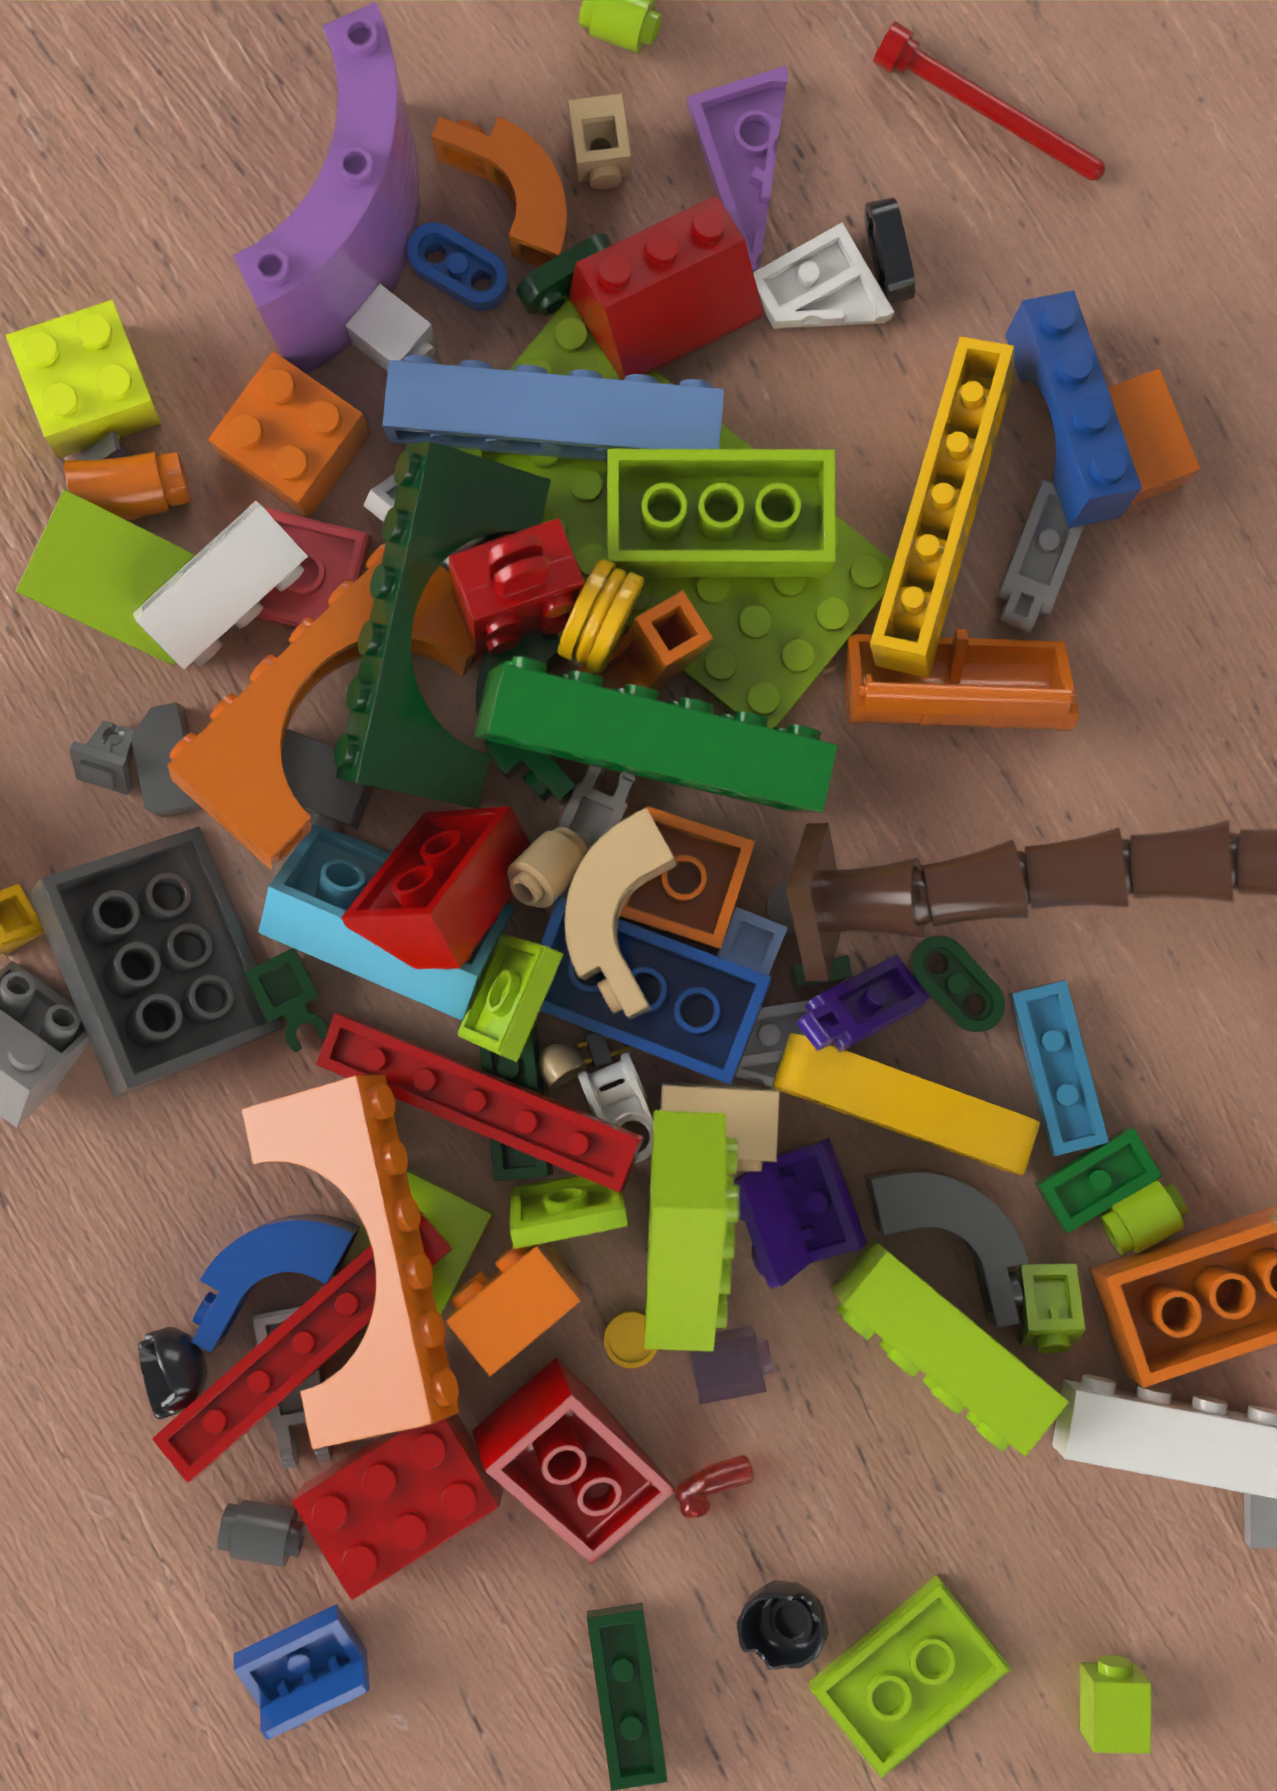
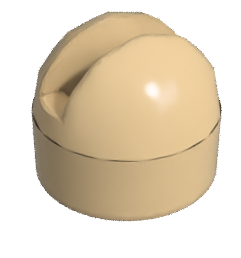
[539,1043,587,1091]

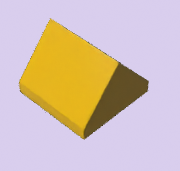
[0,884,45,956]

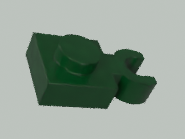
[243,948,328,1052]

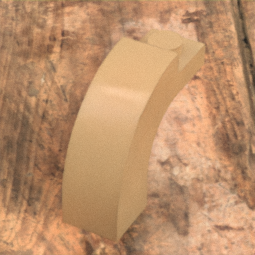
[565,808,677,1020]

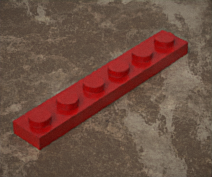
[316,1012,644,1193]
[152,1208,454,1483]

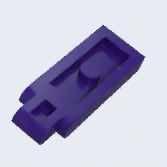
[796,955,930,1052]

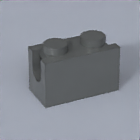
[281,729,374,834]

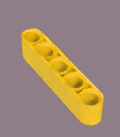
[772,1033,1041,1176]

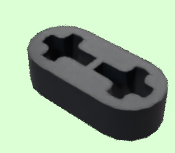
[864,197,915,304]

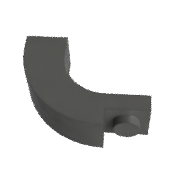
[864,1168,1029,1328]

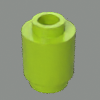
[579,0,662,54]
[1099,1180,1188,1255]

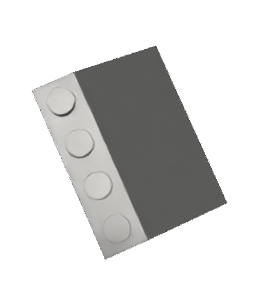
[29,826,283,1099]

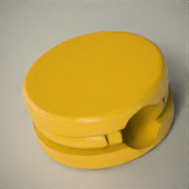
[558,559,644,673]

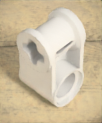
[577,1052,654,1163]

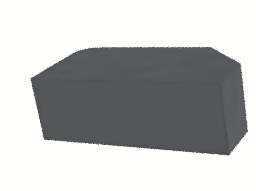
[131,702,203,817]

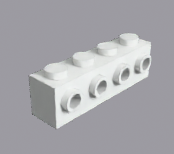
[1052,1374,1277,1499]

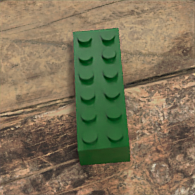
[474,656,838,812]

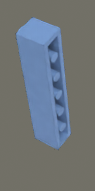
[382,355,724,462]

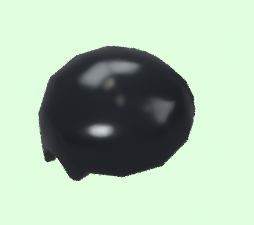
[138,1327,208,1420]
[736,1580,829,1670]

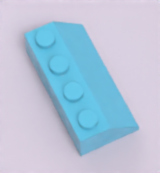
[258,824,515,1021]

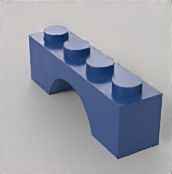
[1005,290,1142,529]

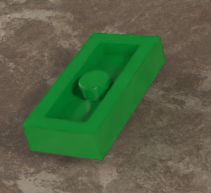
[1034,1127,1162,1234]

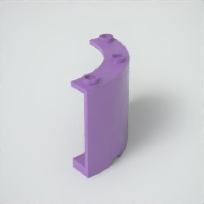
[233,2,420,374]

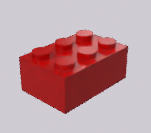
[292,1414,503,1601]

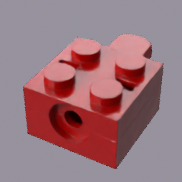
[448,518,584,654]

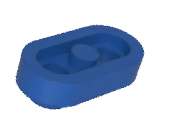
[407,222,509,311]

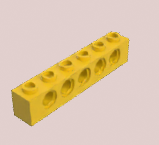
[870,336,1015,678]

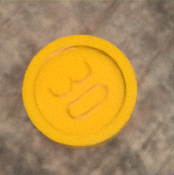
[604,1310,657,1368]

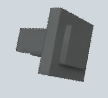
[69,721,134,795]

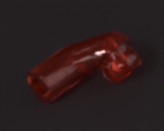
[675,1455,754,1519]

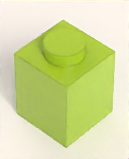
[1080,1655,1151,1754]

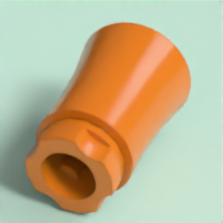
[64,451,191,521]

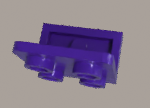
[734,1138,867,1288]

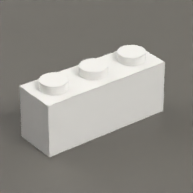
[133,501,308,670]

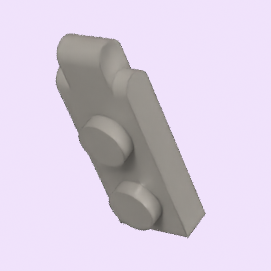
[996,480,1084,633]

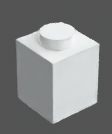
[345,284,437,372]

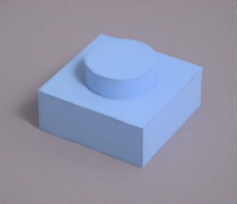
[717,907,788,976]

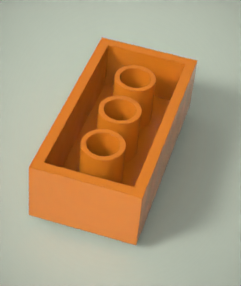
[1089,1205,1277,1388]

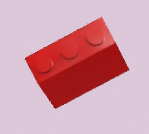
[569,195,763,380]
[341,806,531,970]

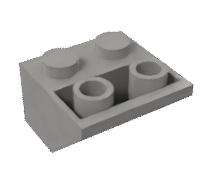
[0,961,90,1128]

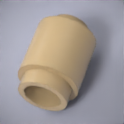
[508,827,588,908]

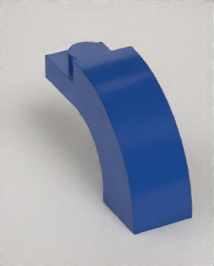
[191,1214,361,1353]

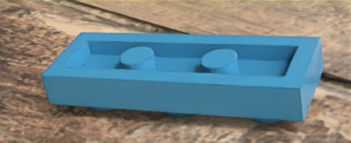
[1009,980,1109,1156]

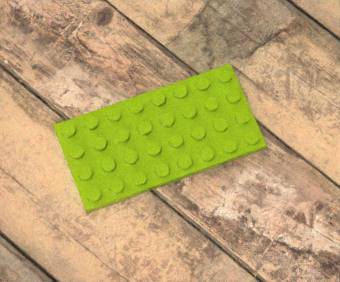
[454,300,894,729]

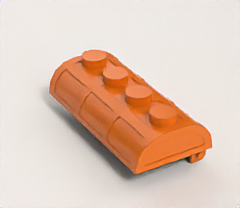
[844,629,1080,731]

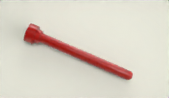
[873,21,1105,181]

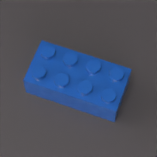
[540,896,772,1085]

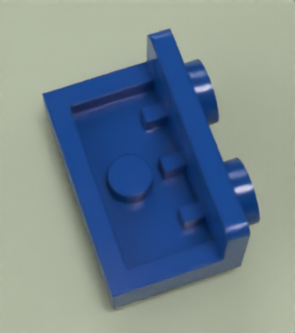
[234,1604,370,1740]

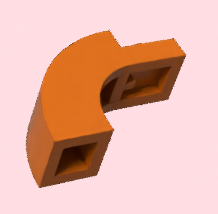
[431,116,569,267]

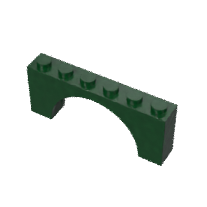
[334,441,551,809]

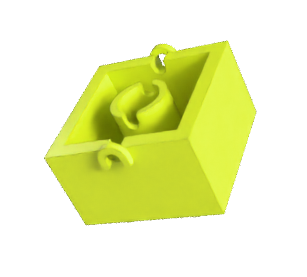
[5,300,162,459]

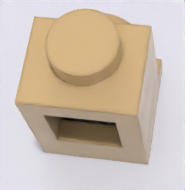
[568,93,631,190]

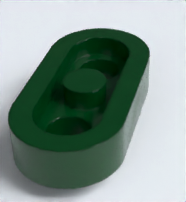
[516,233,613,316]
[909,935,1005,1032]

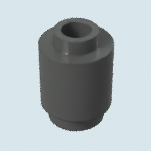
[217,1500,306,1567]

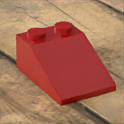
[472,1357,675,1564]

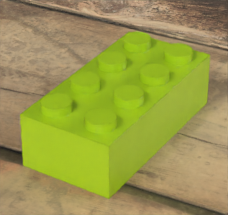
[607,449,836,578]
[645,1111,739,1351]
[831,1237,1069,1457]

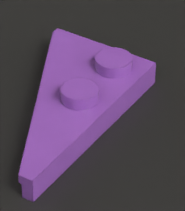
[687,66,788,272]

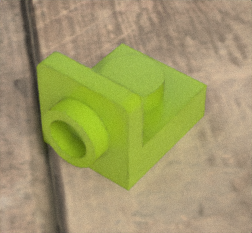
[1017,1263,1086,1354]

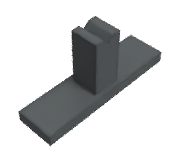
[76,431,128,460]

